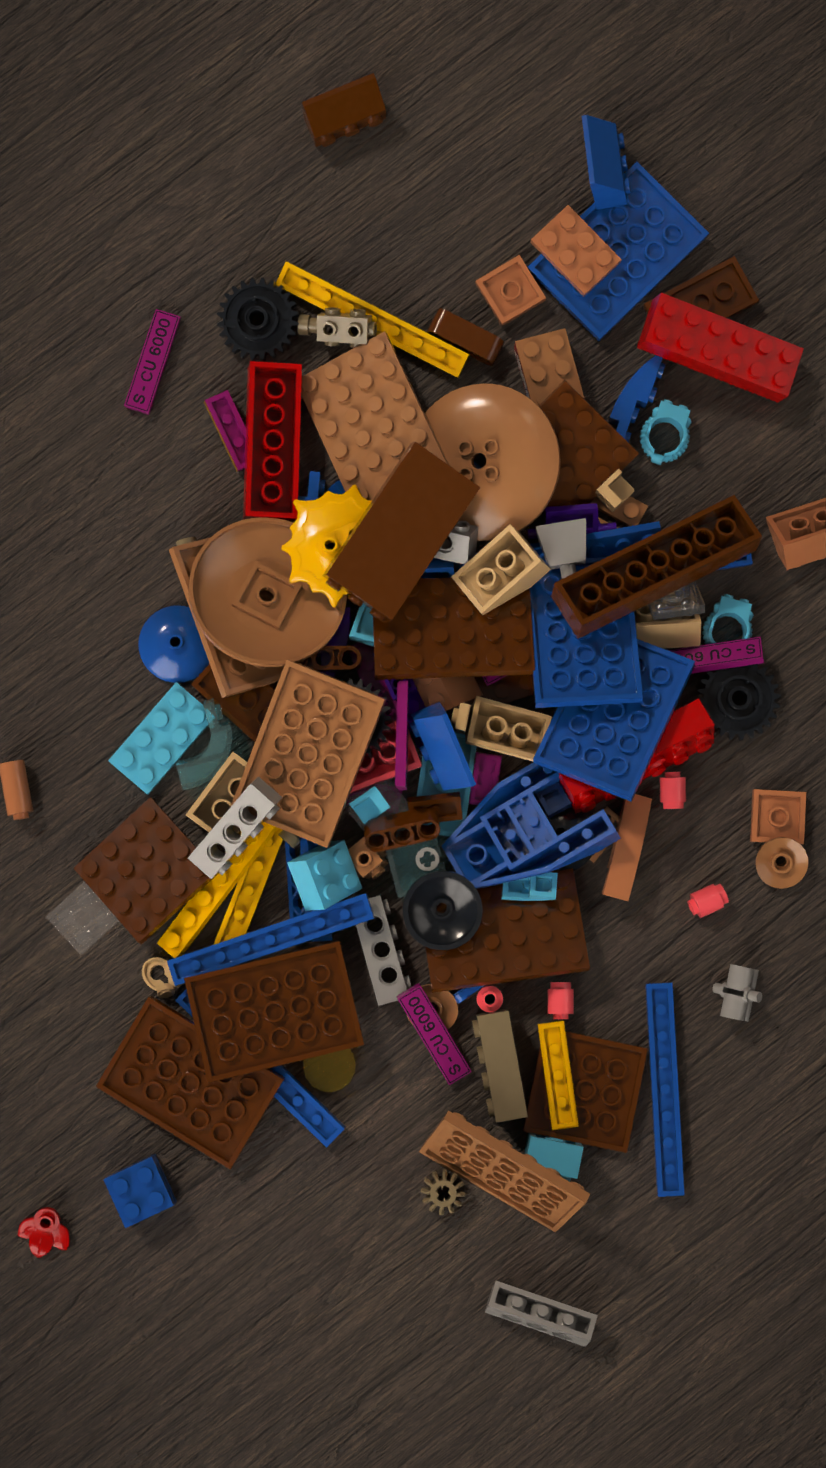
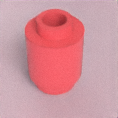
[660,772,686,809]
[687,884,729,918]
[547,982,574,1019]
[476,985,503,1012]

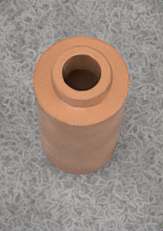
[0,760,33,820]

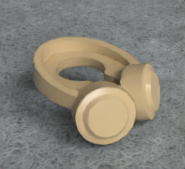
[142,957,182,998]

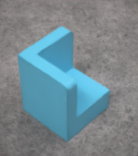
[350,786,391,824]

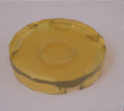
[303,1049,356,1092]

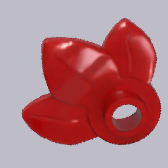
[18,1207,70,1258]

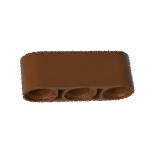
[427,308,505,366]
[301,646,363,672]
[364,807,440,852]

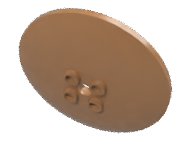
[425,384,561,541]
[188,517,347,667]

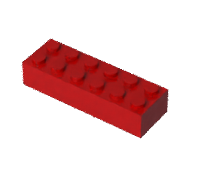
[637,292,804,403]
[243,361,302,523]
[559,699,714,814]

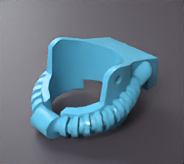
[640,400,692,465]
[702,594,754,645]

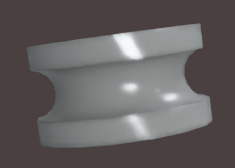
[416,847,439,871]

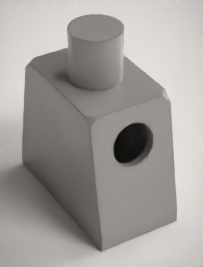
[536,518,586,579]

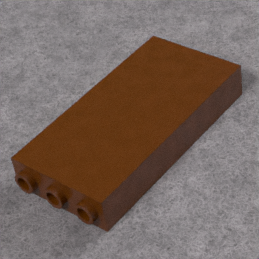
[322,442,480,622]

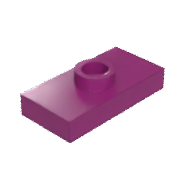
[469,752,502,805]

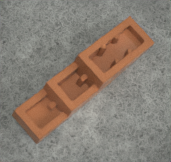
[602,794,652,901]

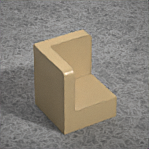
[595,469,634,512]

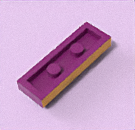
[204,390,246,472]

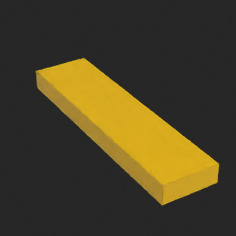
[537,1020,579,1130]

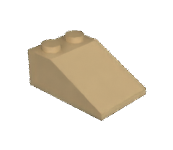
[451,524,551,615]

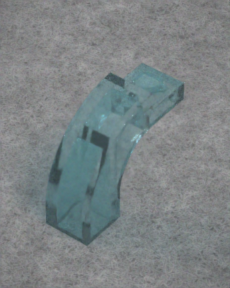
[176,698,232,790]

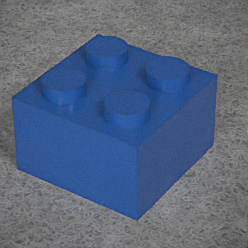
[103,1154,177,1228]

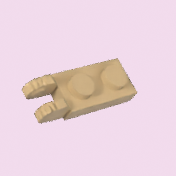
[451,703,471,734]

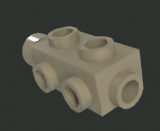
[297,307,377,348]

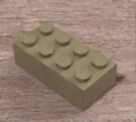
[472,1008,528,1123]

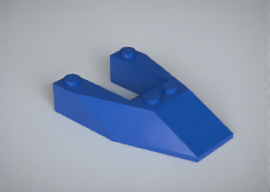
[442,762,621,889]

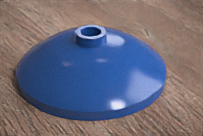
[138,606,210,683]

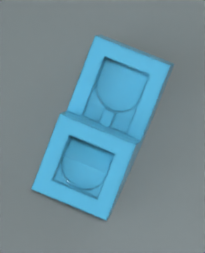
[501,872,558,901]

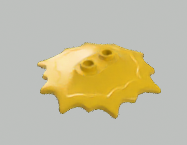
[281,484,372,608]

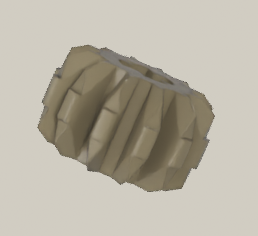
[421,1169,466,1215]

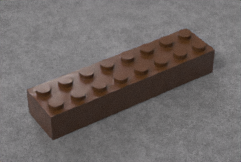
[551,495,762,639]

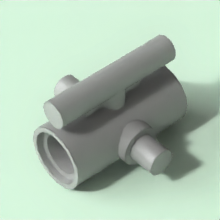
[713,964,762,1022]

